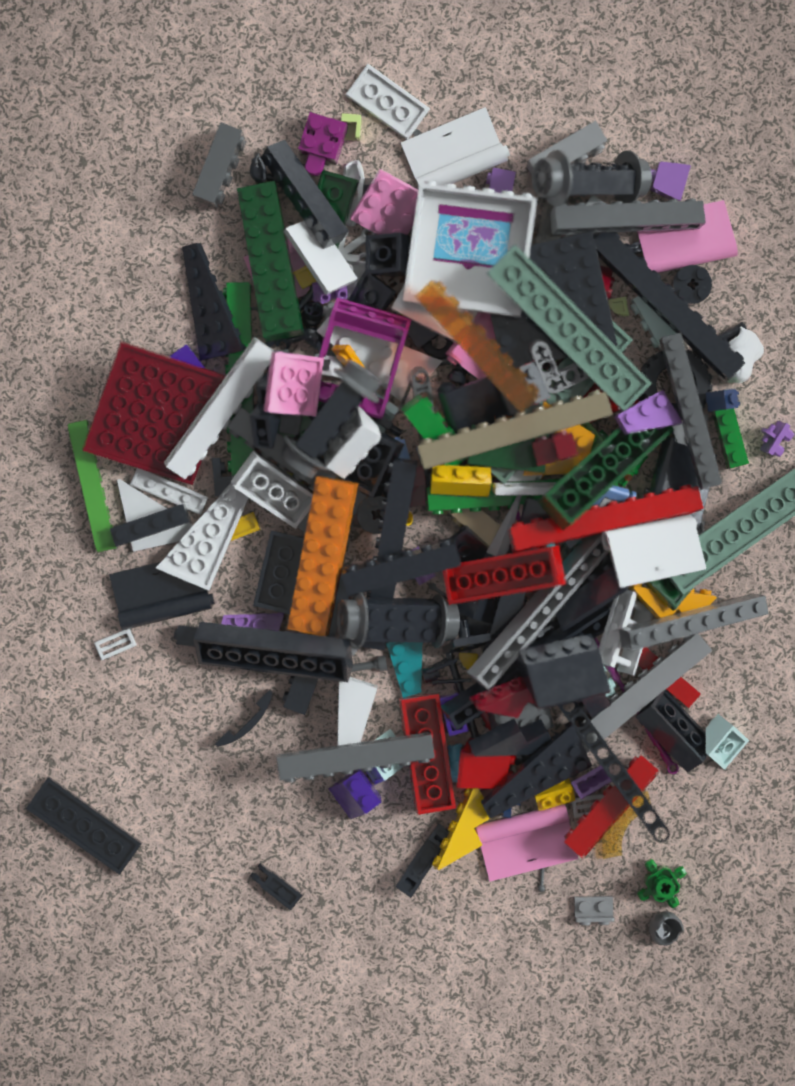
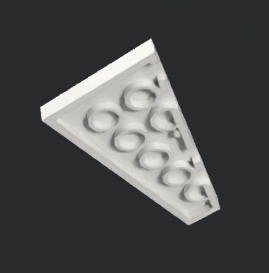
[317,316,442,405]
[156,482,249,590]

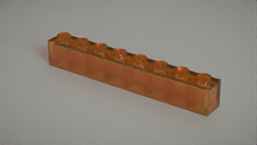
[415,280,541,413]

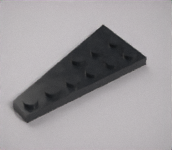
[182,243,246,360]
[481,721,592,819]

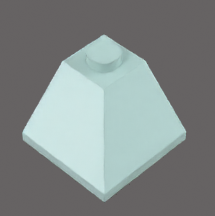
[706,714,749,770]

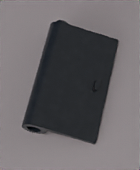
[437,374,506,467]
[648,437,717,534]
[109,561,215,631]

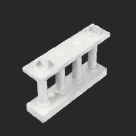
[599,590,653,676]

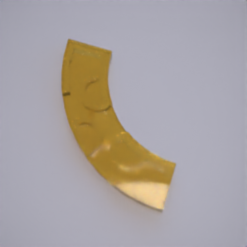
[602,791,651,859]

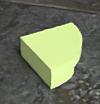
[608,297,629,316]

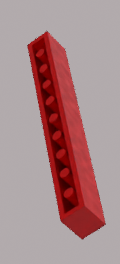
[508,484,704,553]

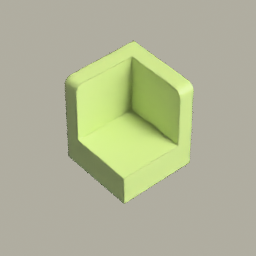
[341,113,362,141]

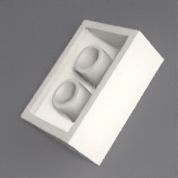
[323,406,381,478]

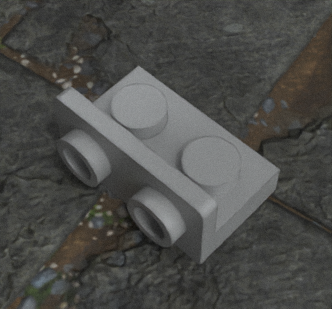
[574,896,614,925]

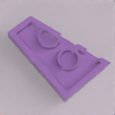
[615,390,683,434]
[221,613,284,631]

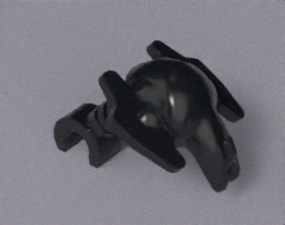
[250,153,278,184]
[276,324,323,355]

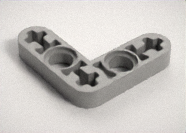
[529,340,590,394]

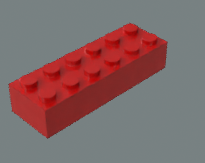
[443,545,566,605]
[398,693,456,815]
[564,755,659,859]

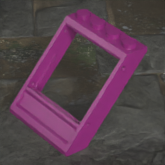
[318,298,411,419]

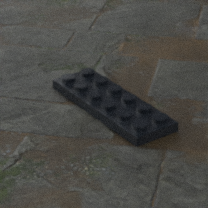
[26,777,143,875]

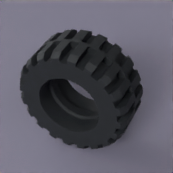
[638,350,713,417]

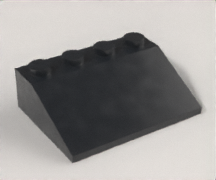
[516,634,611,710]

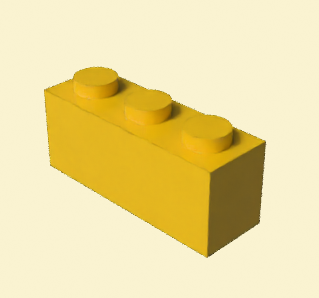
[430,465,491,497]

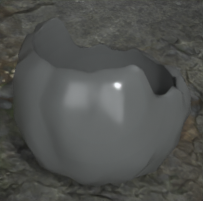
[649,911,684,946]

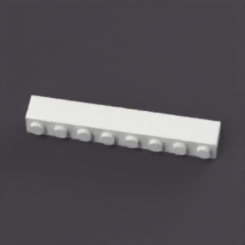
[164,337,274,479]

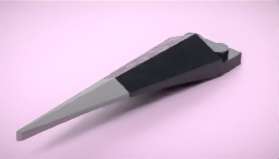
[457,495,521,636]

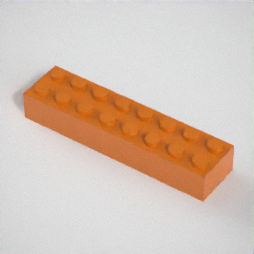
[287,476,358,636]

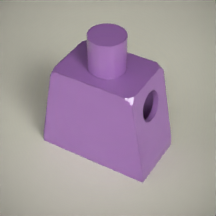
[650,162,691,202]

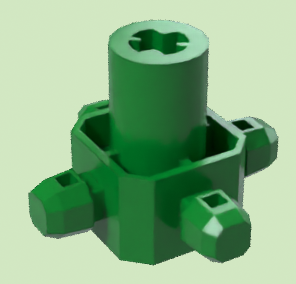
[637,858,687,908]

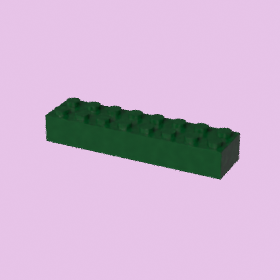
[237,181,304,342]
[537,426,675,531]

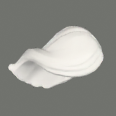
[719,327,764,383]

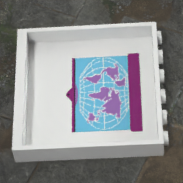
[403,181,537,318]

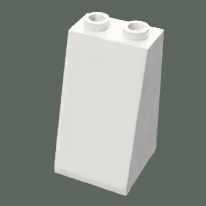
[338,677,378,745]

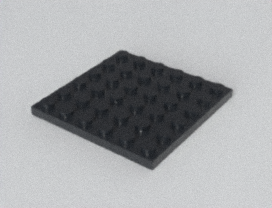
[490,231,618,372]

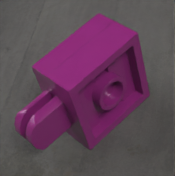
[298,112,348,176]

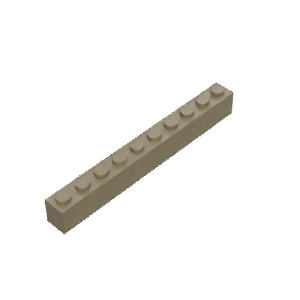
[416,390,613,470]

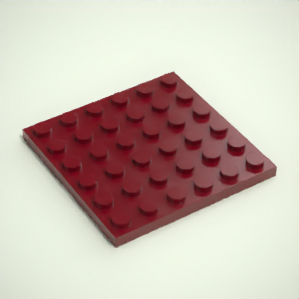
[82,340,226,485]

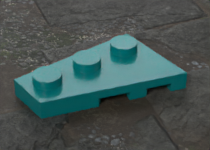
[386,642,423,698]

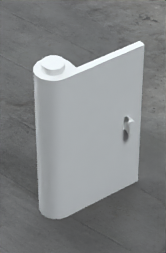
[401,107,510,187]
[602,514,706,588]

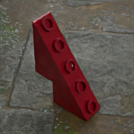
[470,676,535,718]

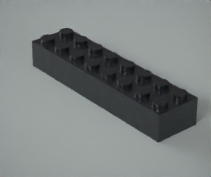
[194,622,353,683]

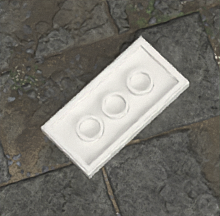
[345,64,430,140]
[284,221,358,295]
[391,284,478,345]

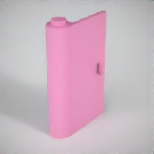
[637,200,738,273]
[475,804,579,881]

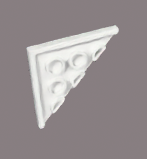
[117,479,193,552]

